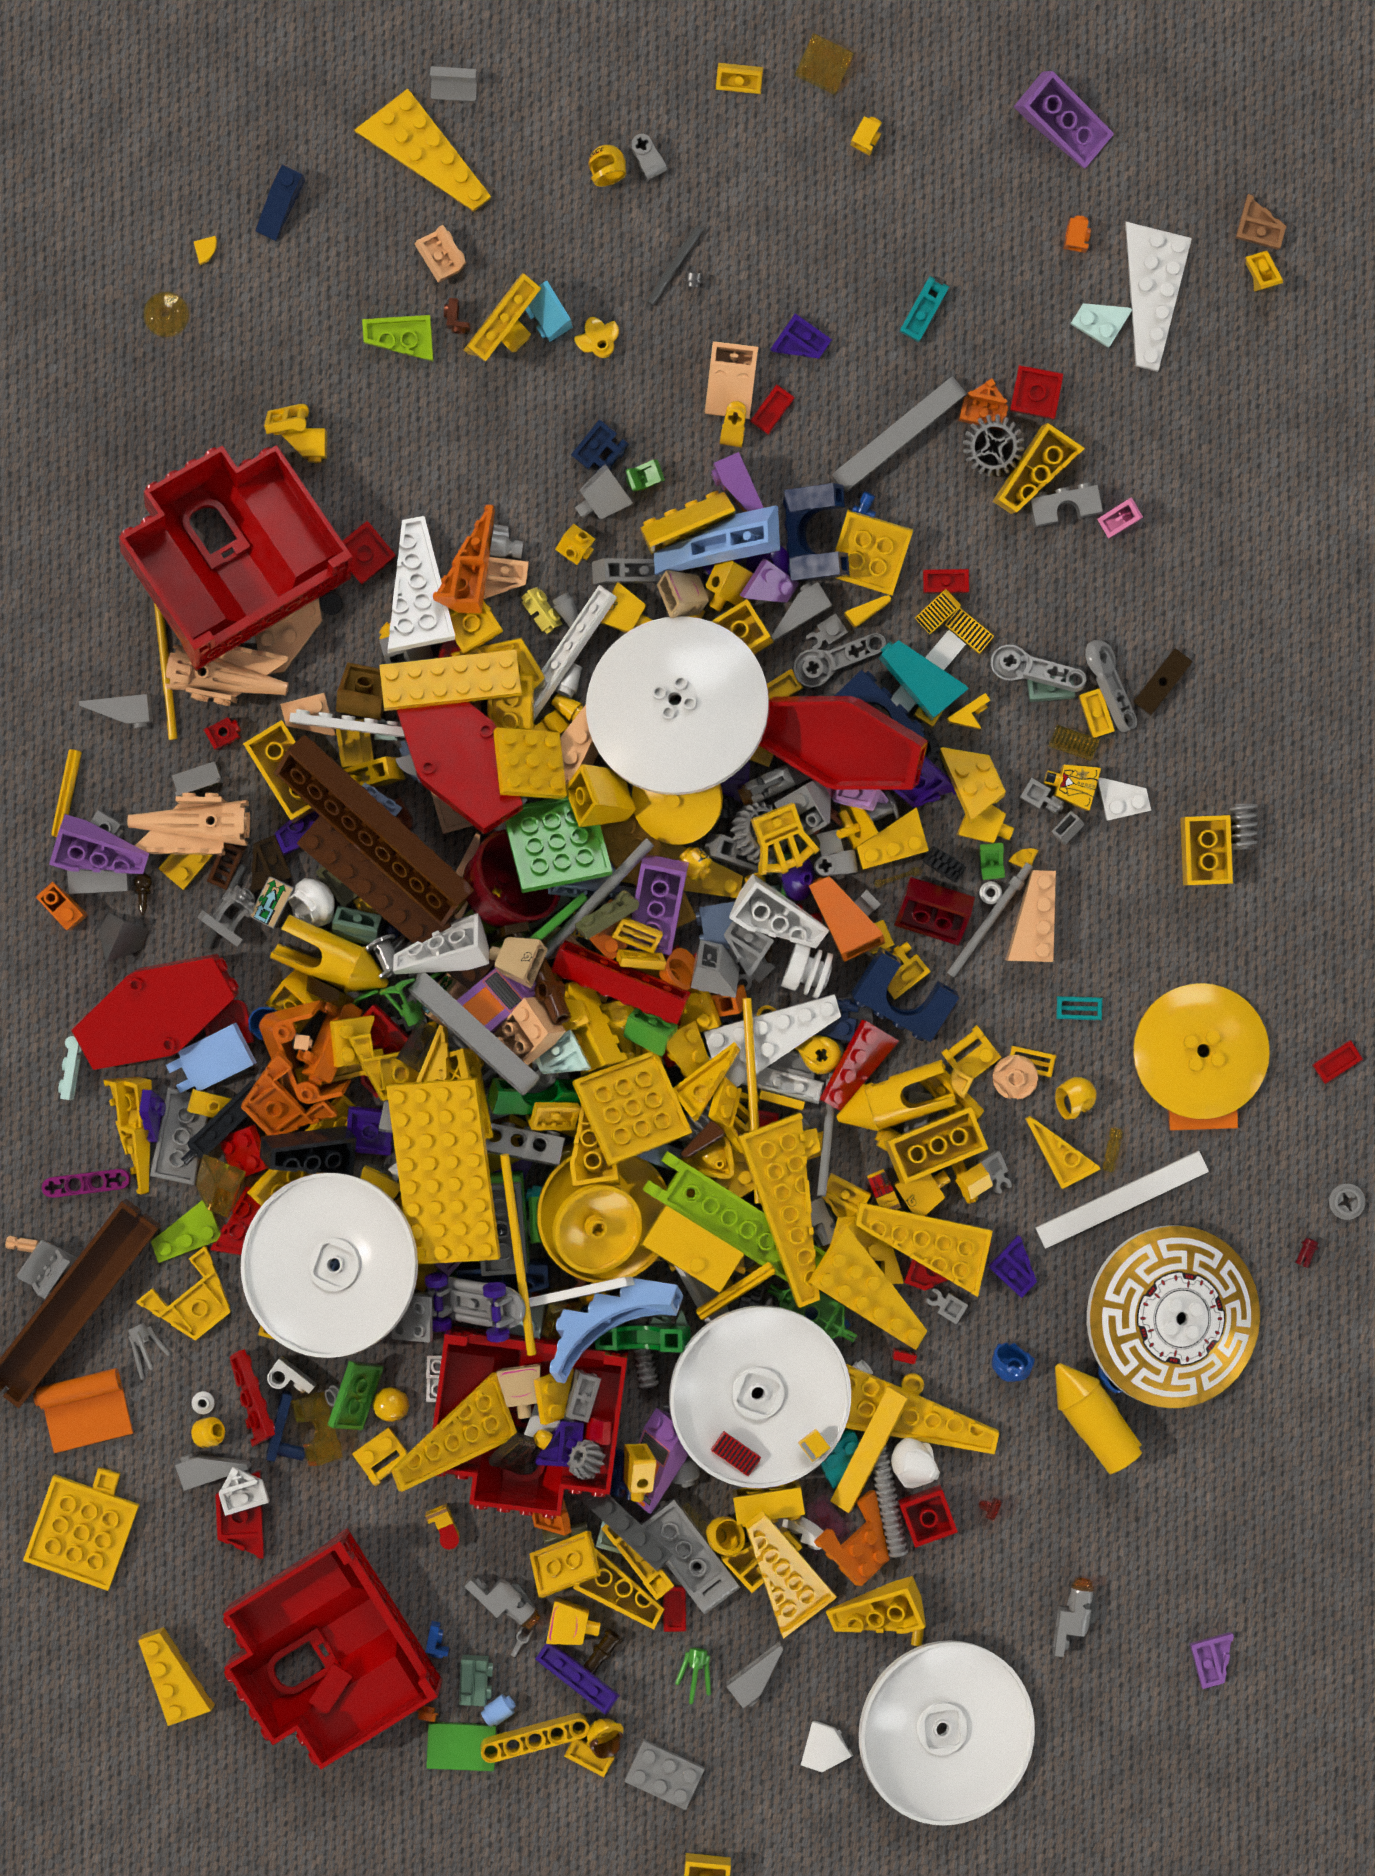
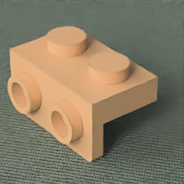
[415,225,466,283]

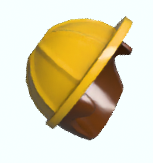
[587,1718,624,1759]

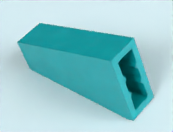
[879,640,968,720]

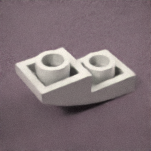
[426,1355,442,1403]
[782,1515,824,1550]

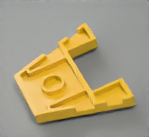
[451,637,545,690]
[348,1021,437,1101]
[830,1217,903,1284]
[136,1245,232,1341]

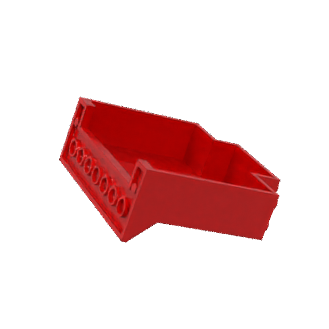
[119,445,352,671]
[432,1325,628,1519]
[223,1528,443,1770]

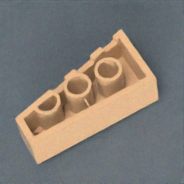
[560,705,599,785]
[1005,870,1056,962]

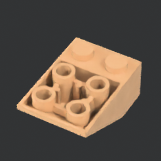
[705,341,758,419]
[494,997,566,1065]

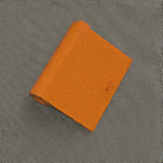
[33,1368,134,1453]

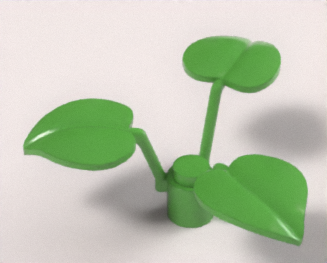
[352,971,453,1027]

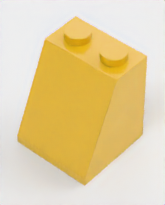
[566,764,636,827]

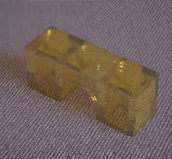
[291,1392,342,1466]

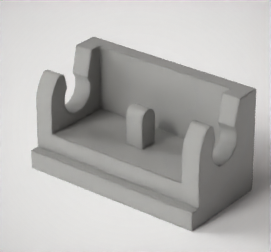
[565,1368,601,1422]

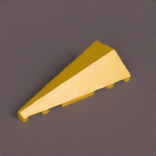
[104,1077,152,1195]

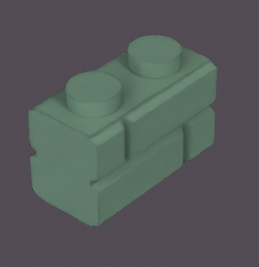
[332,906,383,945]
[459,1655,493,1706]

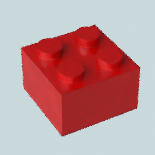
[898,1485,958,1548]

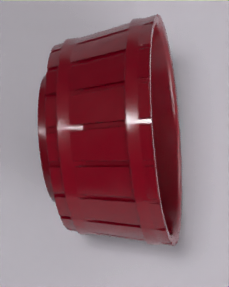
[463,829,561,928]

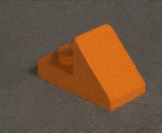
[532,1500,572,1536]

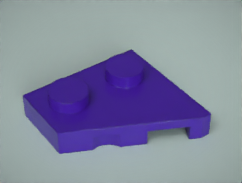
[770,313,832,359]
[139,1089,166,1143]

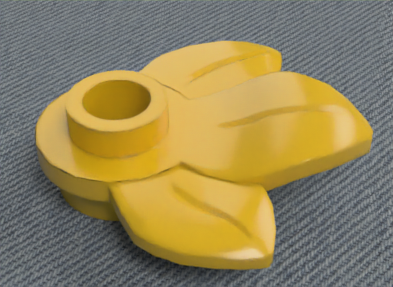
[574,317,619,358]

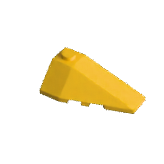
[570,1104,620,1187]
[826,1576,926,1634]

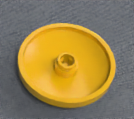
[632,784,723,845]
[552,1183,642,1274]

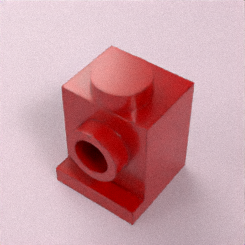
[203,717,242,750]

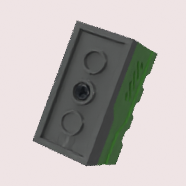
[480,1171,530,1276]

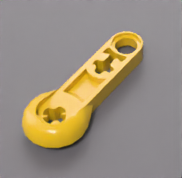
[757,1005,841,1074]

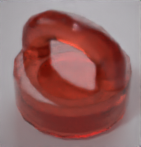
[979,1497,1002,1521]

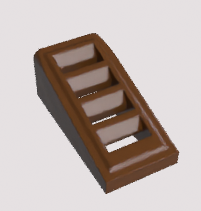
[207,843,247,890]
[681,1121,726,1160]

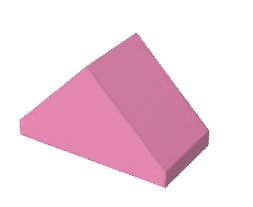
[1097,497,1143,538]

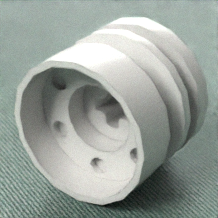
[781,943,833,999]

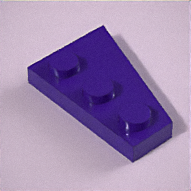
[275,811,320,855]

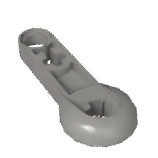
[793,633,886,687]
[1085,640,1137,732]
[990,645,1086,692]

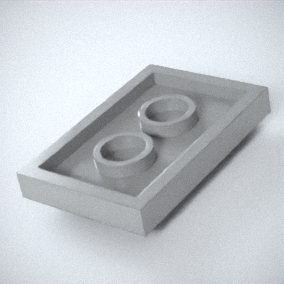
[624,1739,705,1810]

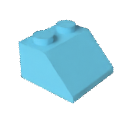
[525,281,573,342]

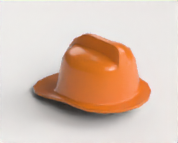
[659,948,695,990]

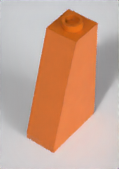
[809,876,885,962]

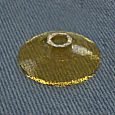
[143,292,189,337]

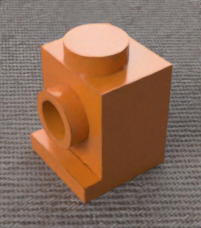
[1063,216,1091,253]

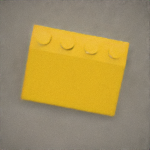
[640,490,735,555]

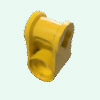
[719,401,746,448]

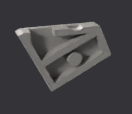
[724,921,774,977]

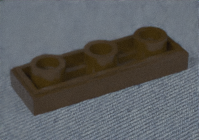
[1133,648,1193,716]

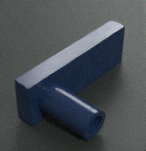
[266,1390,306,1462]

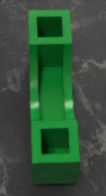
[487,1078,581,1115]
[595,1324,690,1353]

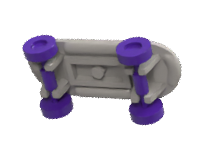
[425,1272,526,1342]

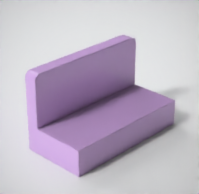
[832,790,889,811]

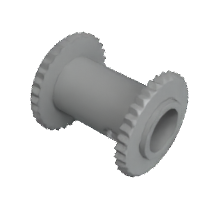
[865,790,899,822]
[366,934,398,979]

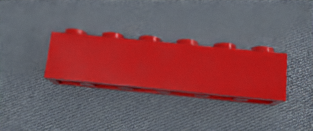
[552,940,691,1024]

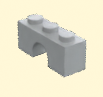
[1028,483,1103,528]

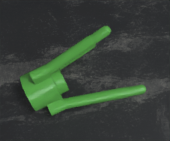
[675,1647,711,1704]

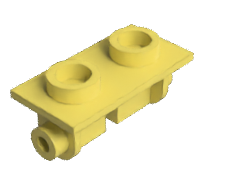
[521,587,562,634]

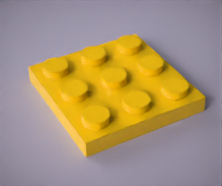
[835,510,913,596]
[493,727,567,799]

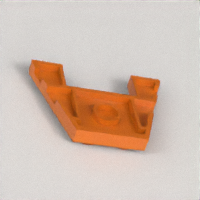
[241,1050,338,1136]
[814,1490,890,1586]

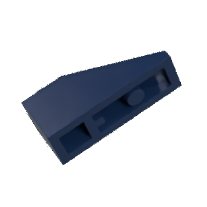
[255,165,306,241]

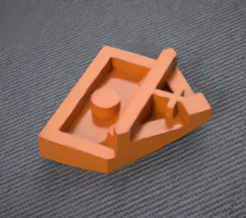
[959,378,1008,431]

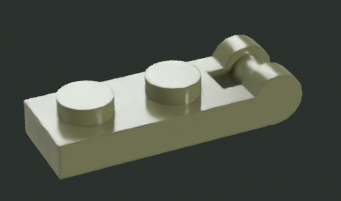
[575,890,639,940]

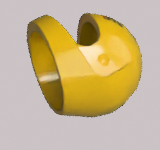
[588,145,626,187]
[1055,1077,1097,1120]
[705,1516,745,1556]

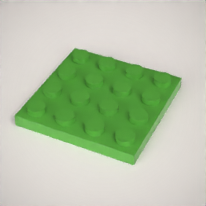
[504,796,612,893]

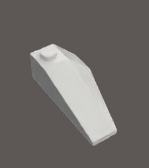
[729,874,829,948]
[393,913,489,974]

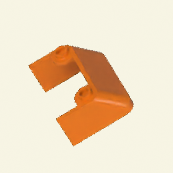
[259,1000,352,1104]

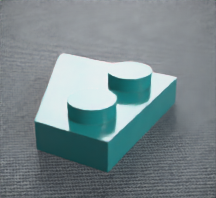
[820,1429,860,1489]

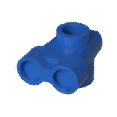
[852,491,876,517]

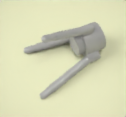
[128,1323,170,1380]

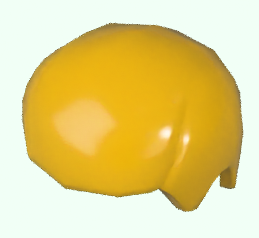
[372,1387,410,1422]

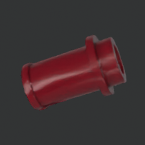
[1295,1237,1319,1268]

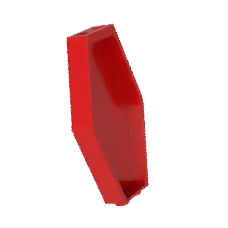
[759,696,928,790]
[396,702,523,834]
[71,954,239,1070]

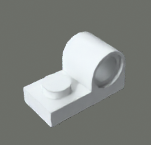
[267,1356,317,1394]

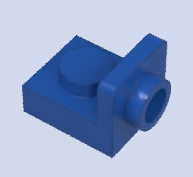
[425,1621,449,1658]

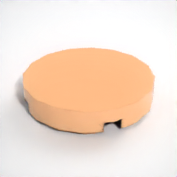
[993,1055,1038,1099]

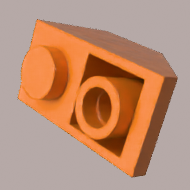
[36,882,88,931]

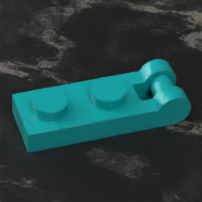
[899,276,950,342]

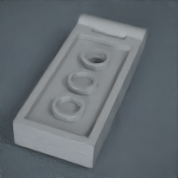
[640,1497,741,1614]

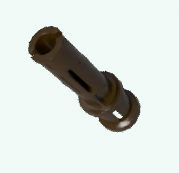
[574,1628,623,1691]

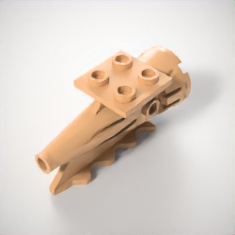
[165,644,289,706]
[127,793,250,855]

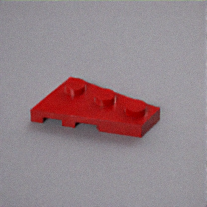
[210,1187,261,1256]

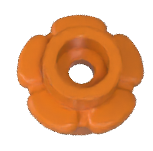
[416,1706,439,1722]

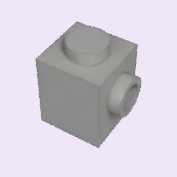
[90,810,124,838]

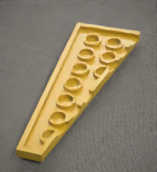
[738,1113,820,1308]
[845,1364,999,1454]

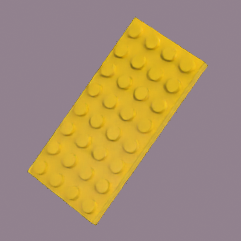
[386,1078,501,1264]

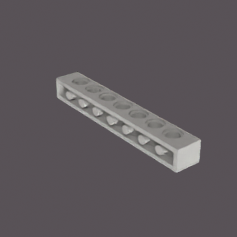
[379,1101,564,1167]

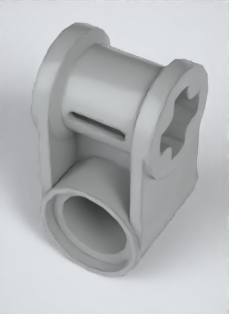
[632,134,668,181]
[814,850,858,877]

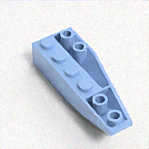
[654,505,780,575]

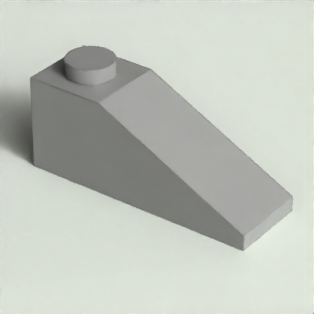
[592,558,663,585]
[771,581,832,641]
[79,694,153,728]
[704,833,777,876]
[175,1453,251,1491]
[726,1641,783,1708]

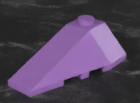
[49,814,149,874]

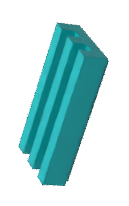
[1056,996,1103,1020]

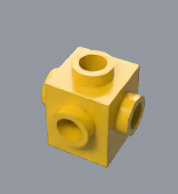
[555,523,596,565]

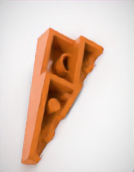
[433,505,495,613]

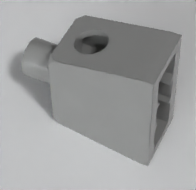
[575,464,633,519]

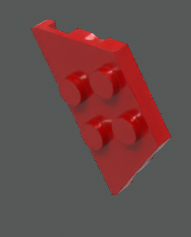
[215,1470,265,1559]

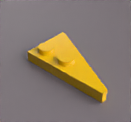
[416,1025,450,1082]
[673,1042,740,1122]
[1025,1116,1100,1189]

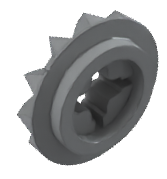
[1328,1183,1365,1220]

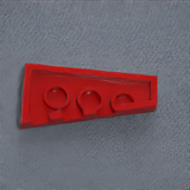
[819,1020,899,1111]

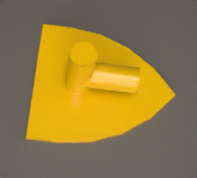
[836,804,878,849]

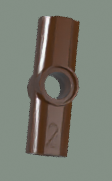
[535,957,572,1025]

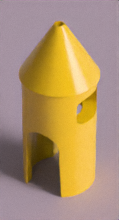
[270,915,389,993]
[836,1060,957,1132]
[1055,1363,1142,1474]

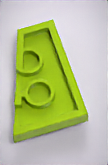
[362,315,434,362]
[151,1197,221,1263]

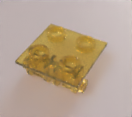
[795,33,854,95]

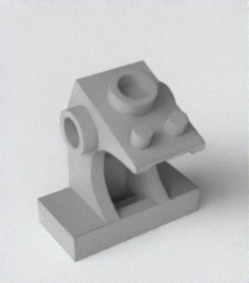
[197,885,255,946]

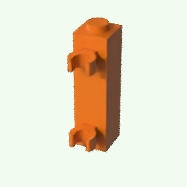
[295,1000,363,1085]

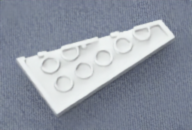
[1125,222,1192,372]
[388,516,455,653]
[704,994,841,1087]

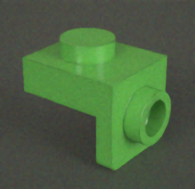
[625,459,665,491]
[980,843,1005,880]

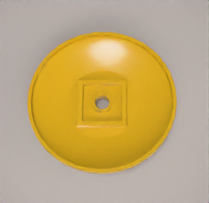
[1133,983,1270,1119]
[537,1155,669,1283]

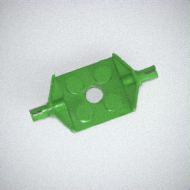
[767,1284,857,1343]

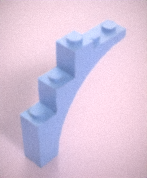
[550,1278,683,1383]

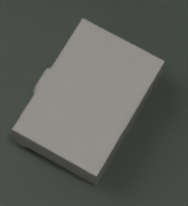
[67,869,130,894]

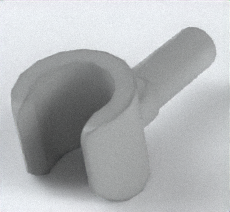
[511,1625,533,1657]

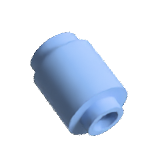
[481,1694,516,1727]

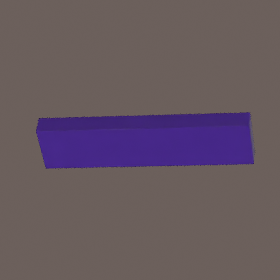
[535,1644,620,1715]

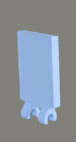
[166,1023,257,1093]

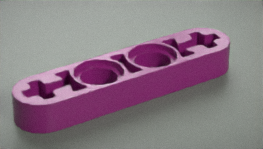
[42,1168,131,1198]

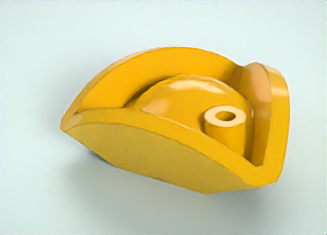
[682,1135,734,1179]

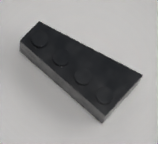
[260,1126,357,1176]

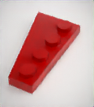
[229,1349,275,1447]

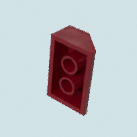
[894,877,975,946]

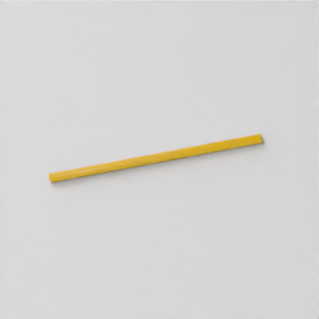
[154,603,178,740]
[742,998,761,1203]
[500,1154,536,1356]

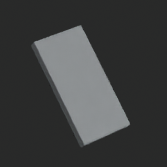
[150,1087,209,1185]

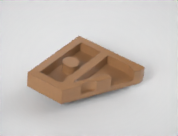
[1235,194,1286,250]

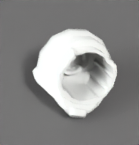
[288,878,335,927]
[891,1438,940,1488]

